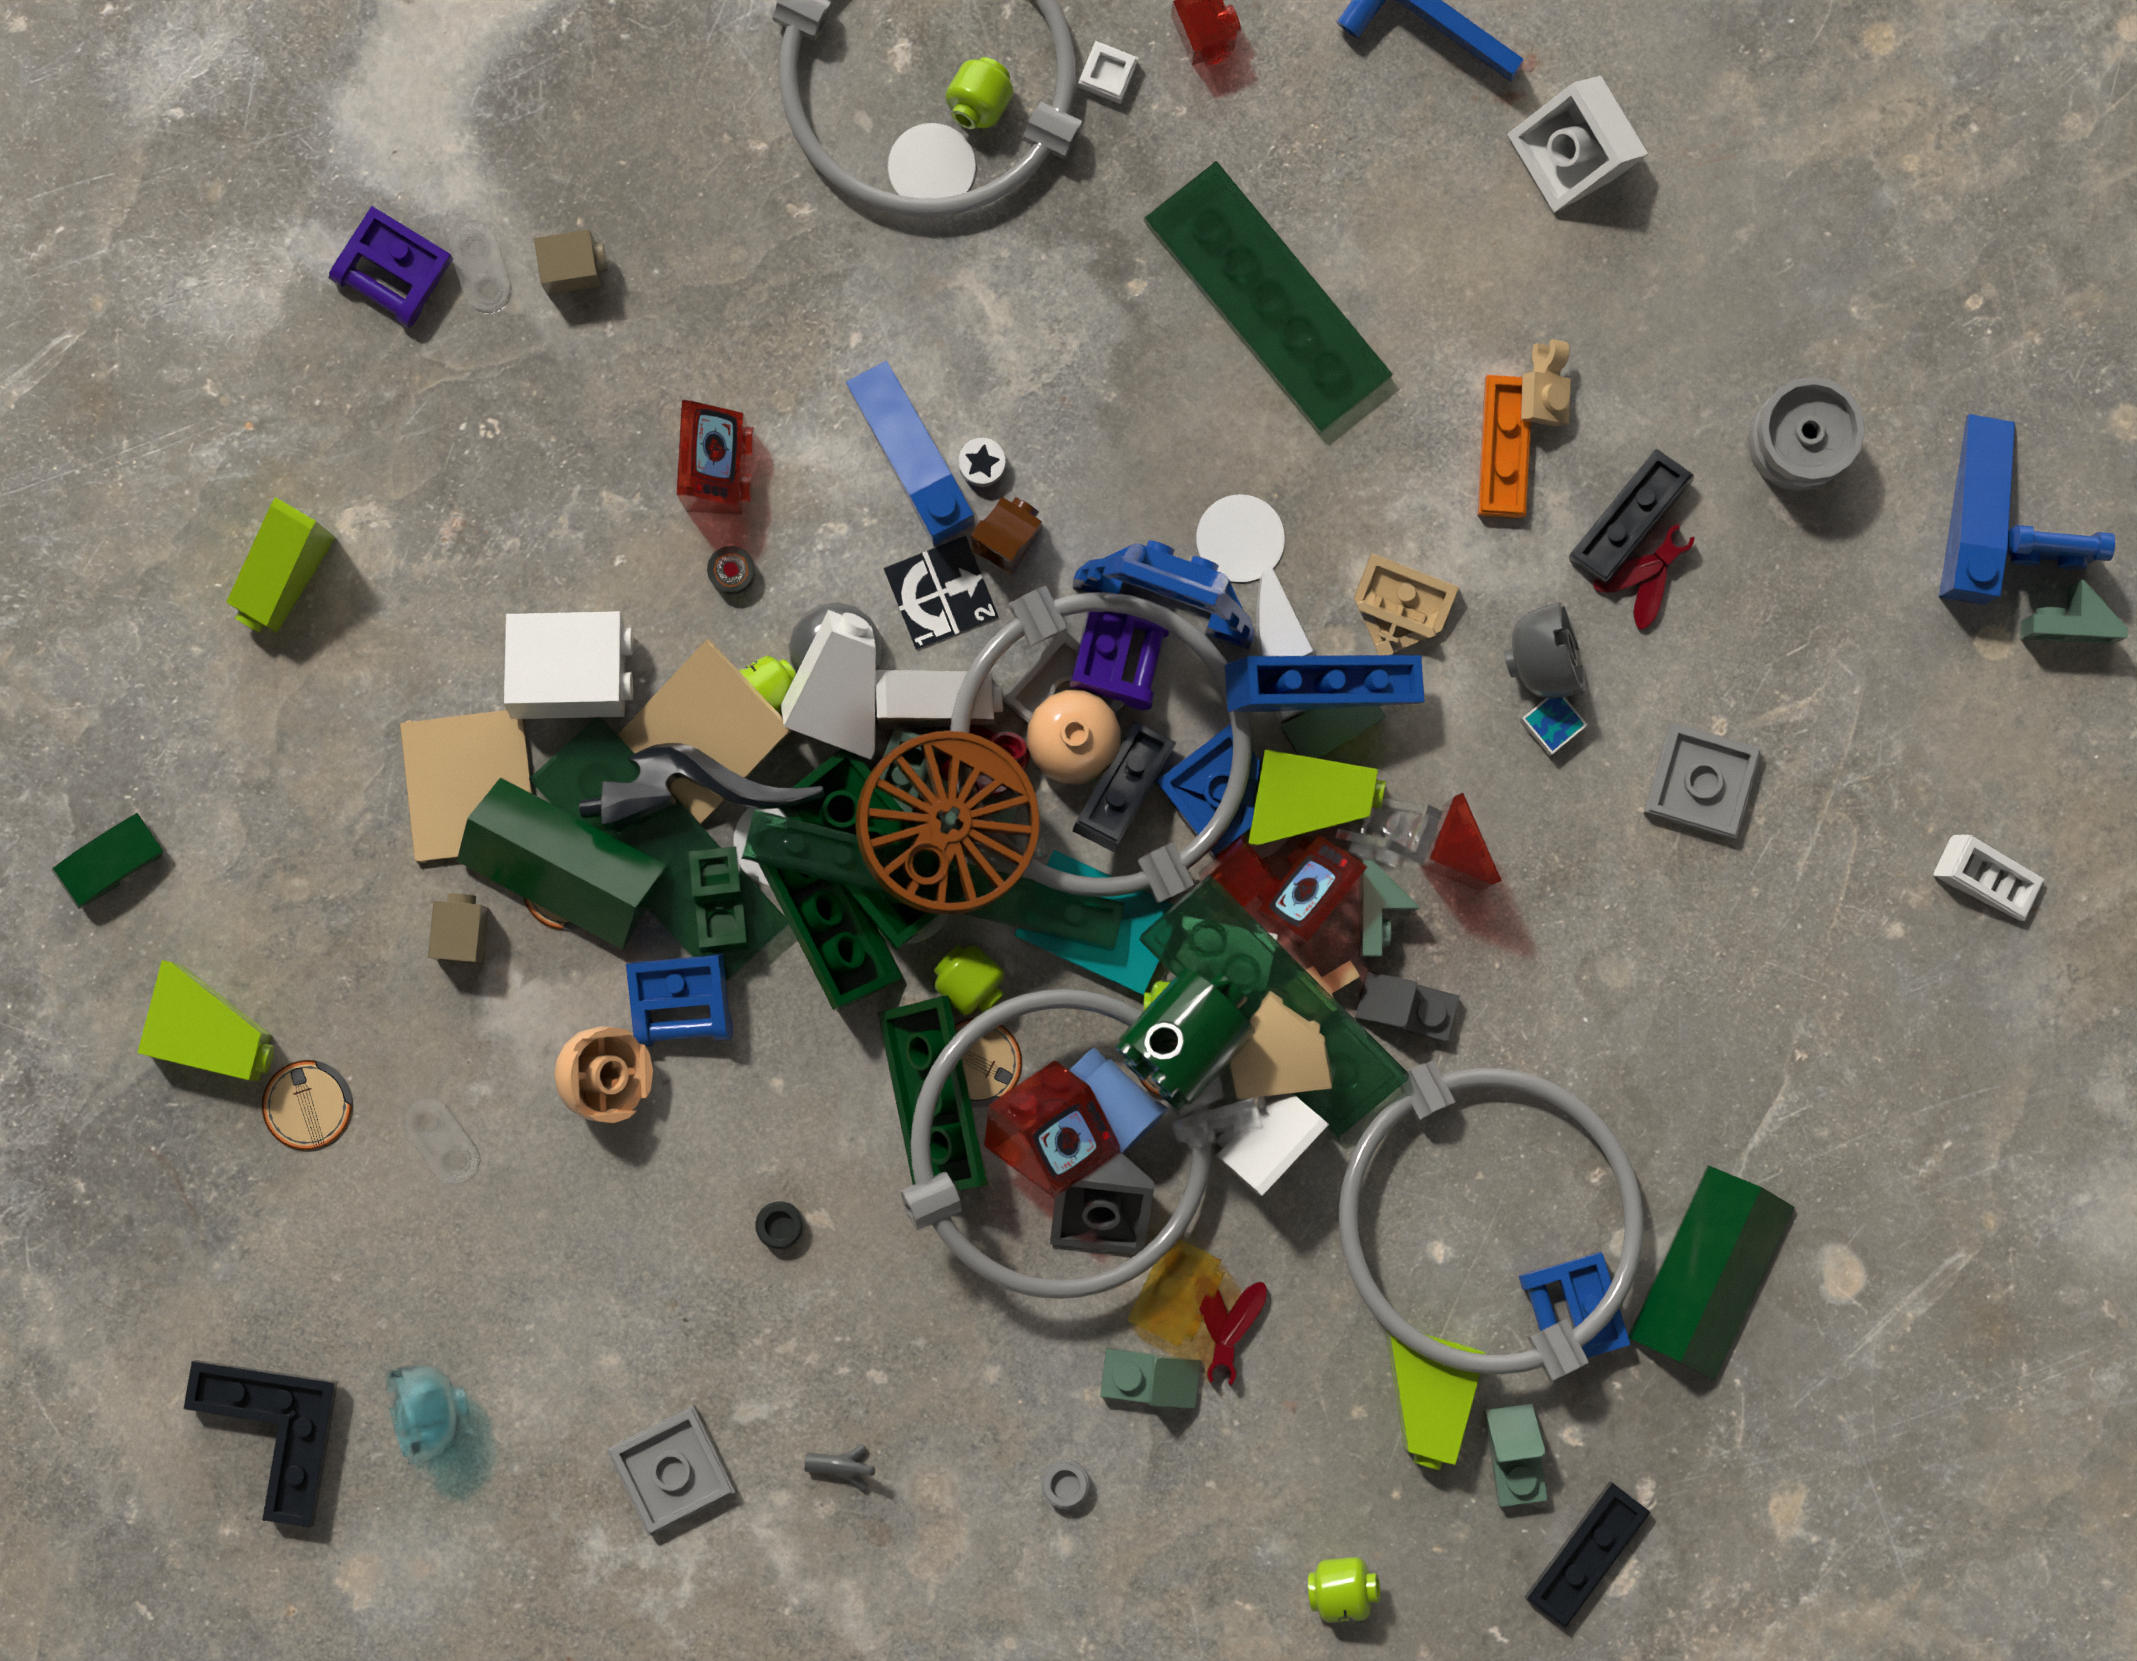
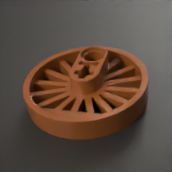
[856,731,1040,915]

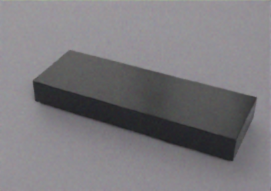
[1569,448,1694,587]
[1072,721,1176,853]
[1525,1481,1651,1628]

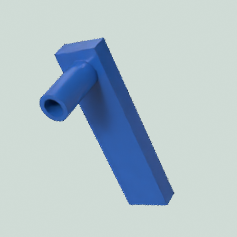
[1336,0,1524,82]

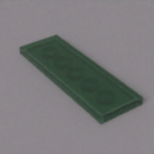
[1144,160,1393,435]
[529,717,789,983]
[1139,874,1409,1138]

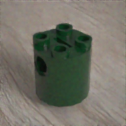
[1115,967,1255,1111]

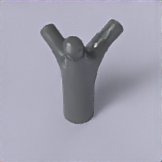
[804,1444,875,1491]

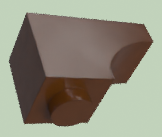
[971,497,1042,576]

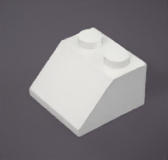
[1507,75,1648,213]
[1215,1093,1329,1196]

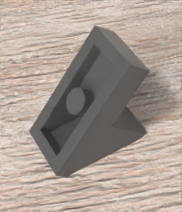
[1355,971,1460,1042]

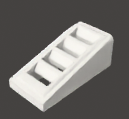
[1934,835,2045,921]

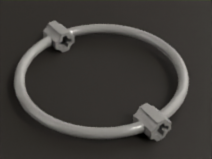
[772,0,1082,217]
[950,585,1252,903]
[900,989,1223,1299]
[1339,1060,1644,1381]

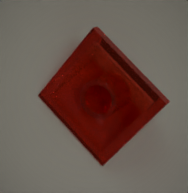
[1419,793,1502,891]

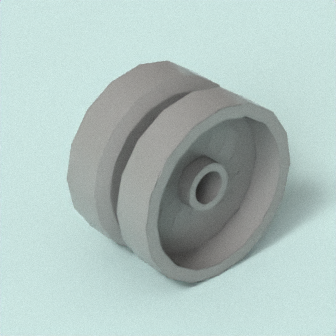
[1748,377,1865,492]

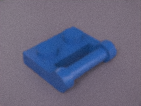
[2006,525,2115,570]
[626,954,733,1047]
[1518,1252,1631,1358]

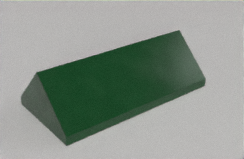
[778,749,965,950]
[457,778,668,950]
[746,821,903,1012]
[878,995,988,1191]
[1628,1165,1795,1380]

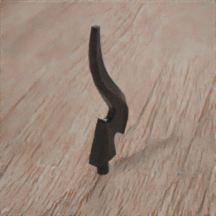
[579,743,825,831]

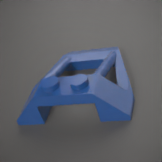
[1073,540,1255,650]

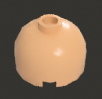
[1027,690,1121,785]
[554,1026,653,1123]

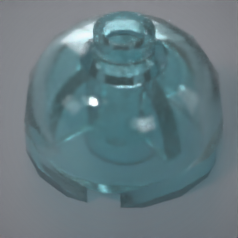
[386,1364,469,1465]

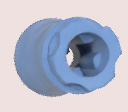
[1063,1048,1169,1154]

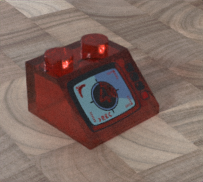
[676,400,755,514]
[1256,835,1367,947]
[984,1060,1120,1198]

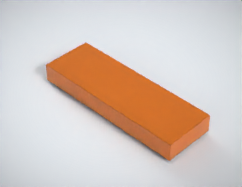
[1477,375,1531,519]

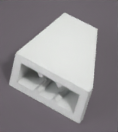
[781,610,876,759]
[876,670,1003,729]

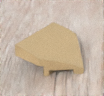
[1354,552,1459,655]
[1230,991,1333,1099]

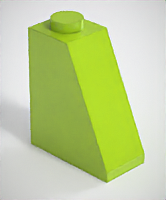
[226,497,336,633]
[1249,749,1386,845]
[137,960,274,1081]
[1386,1329,1486,1470]

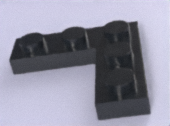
[183,1360,338,1528]

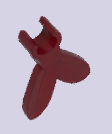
[1593,524,1695,630]
[1194,1275,1267,1386]

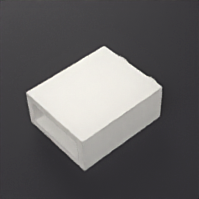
[504,611,634,719]

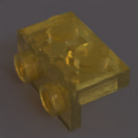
[1127,1239,1225,1347]

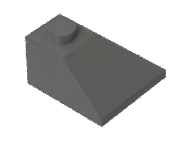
[1050,1137,1154,1254]

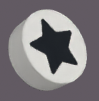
[959,438,1006,487]

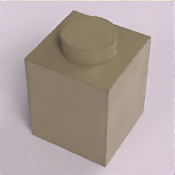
[534,229,608,295]
[428,893,489,964]

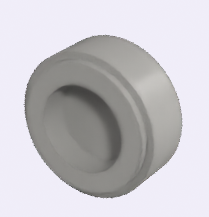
[1041,1459,1089,1509]

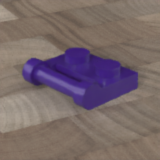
[329,206,454,328]
[1069,612,1169,710]

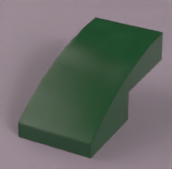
[52,813,163,909]
[689,846,749,953]

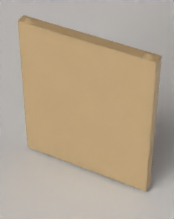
[618,639,791,824]
[400,710,533,863]

